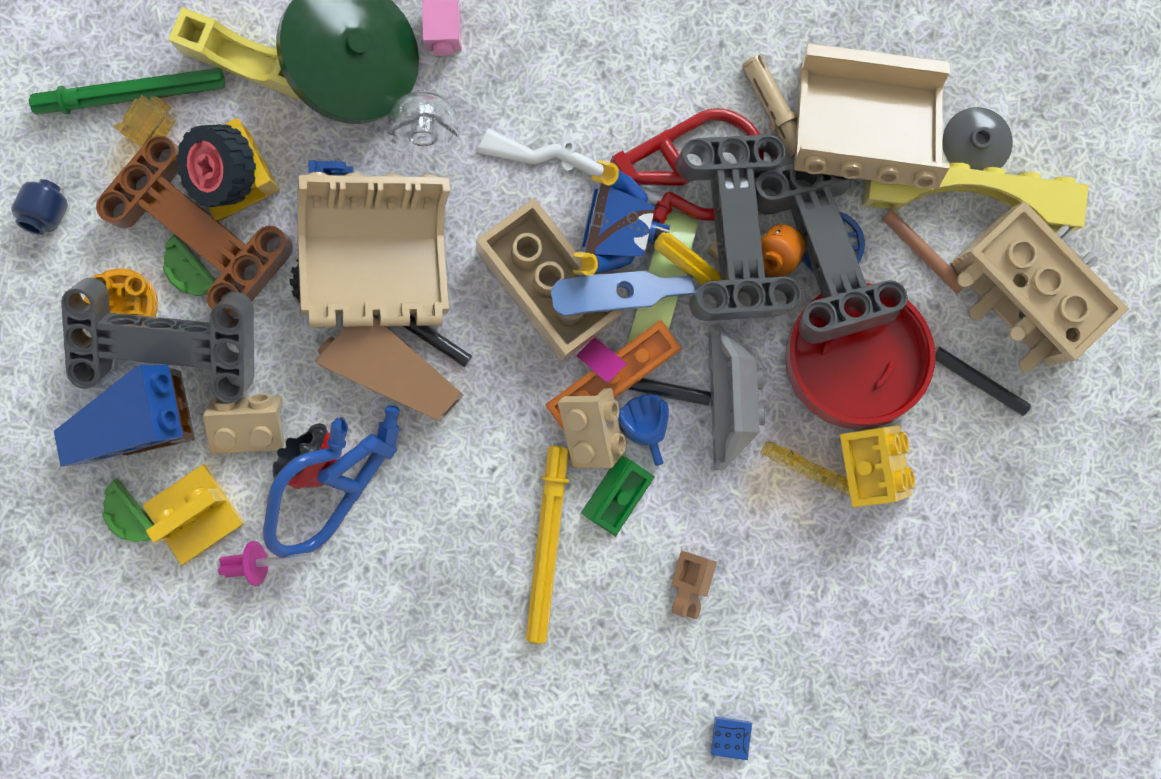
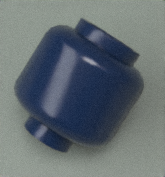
[11,179,68,235]

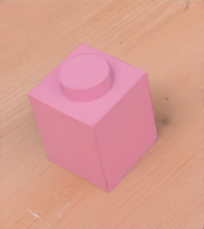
[422,0,462,56]

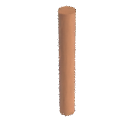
[881,209,964,294]

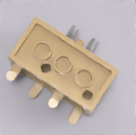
[949,201,1129,372]

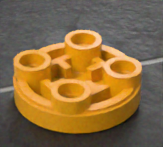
[84,268,158,317]

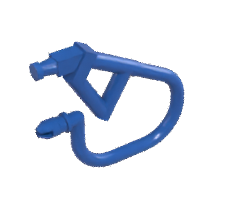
[263,405,400,558]

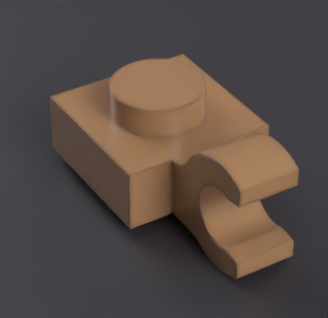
[671,550,717,619]

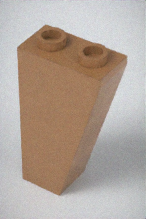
[315,315,464,422]

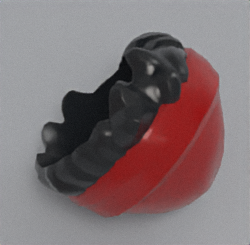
[272,423,337,489]

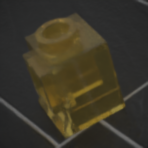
[113,95,177,147]

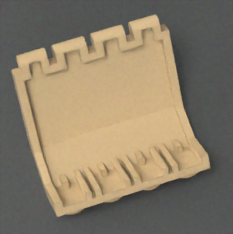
[297,172,450,327]

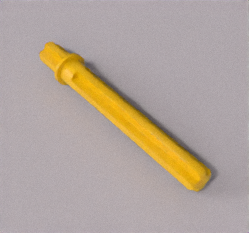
[526,446,570,644]

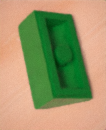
[581,455,655,537]

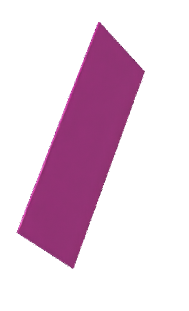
[576,337,627,383]

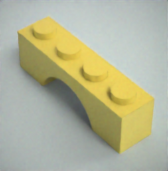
[168,7,302,101]

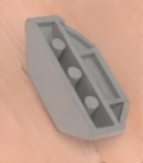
[708,324,765,470]

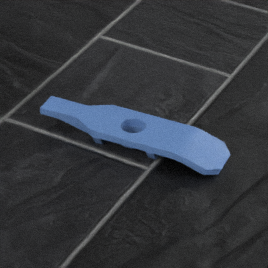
[551,271,695,317]

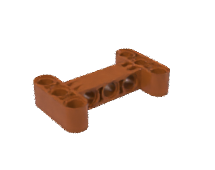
[96,135,293,317]

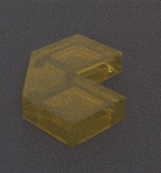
[760,442,850,497]

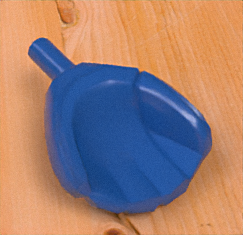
[618,395,669,466]

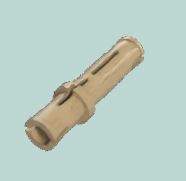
[742,55,797,159]

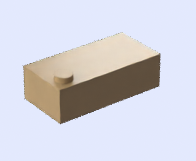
[475,198,623,362]

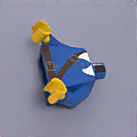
[573,159,670,276]

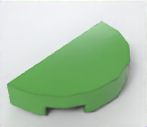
[163,234,216,296]
[102,478,155,542]

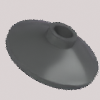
[942,107,1013,171]

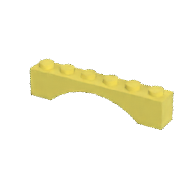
[862,163,1089,232]

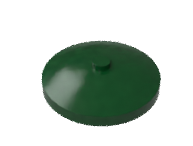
[276,0,419,124]

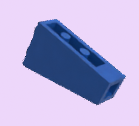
[54,365,183,467]

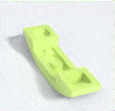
[627,211,699,344]

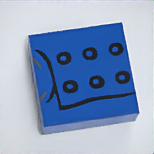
[710,716,752,760]

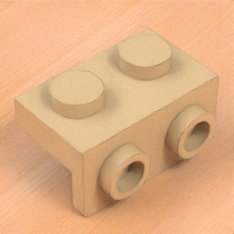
[558,388,626,468]
[203,393,284,454]

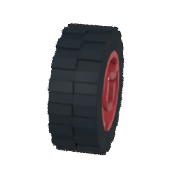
[177,124,256,207]

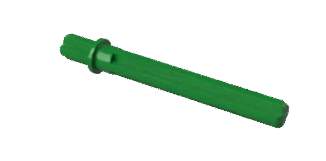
[28,68,225,115]

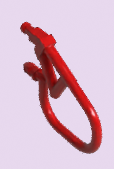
[600,108,764,224]

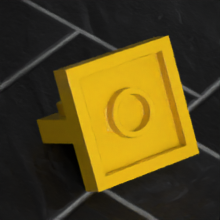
[142,464,245,565]

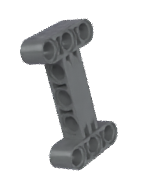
[675,135,801,321]
[755,163,908,344]
[61,277,254,403]

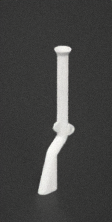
[476,129,663,208]

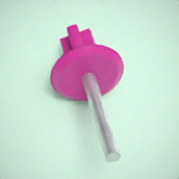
[218,541,315,586]

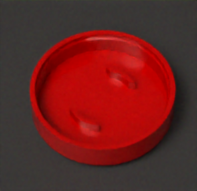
[785,283,936,430]

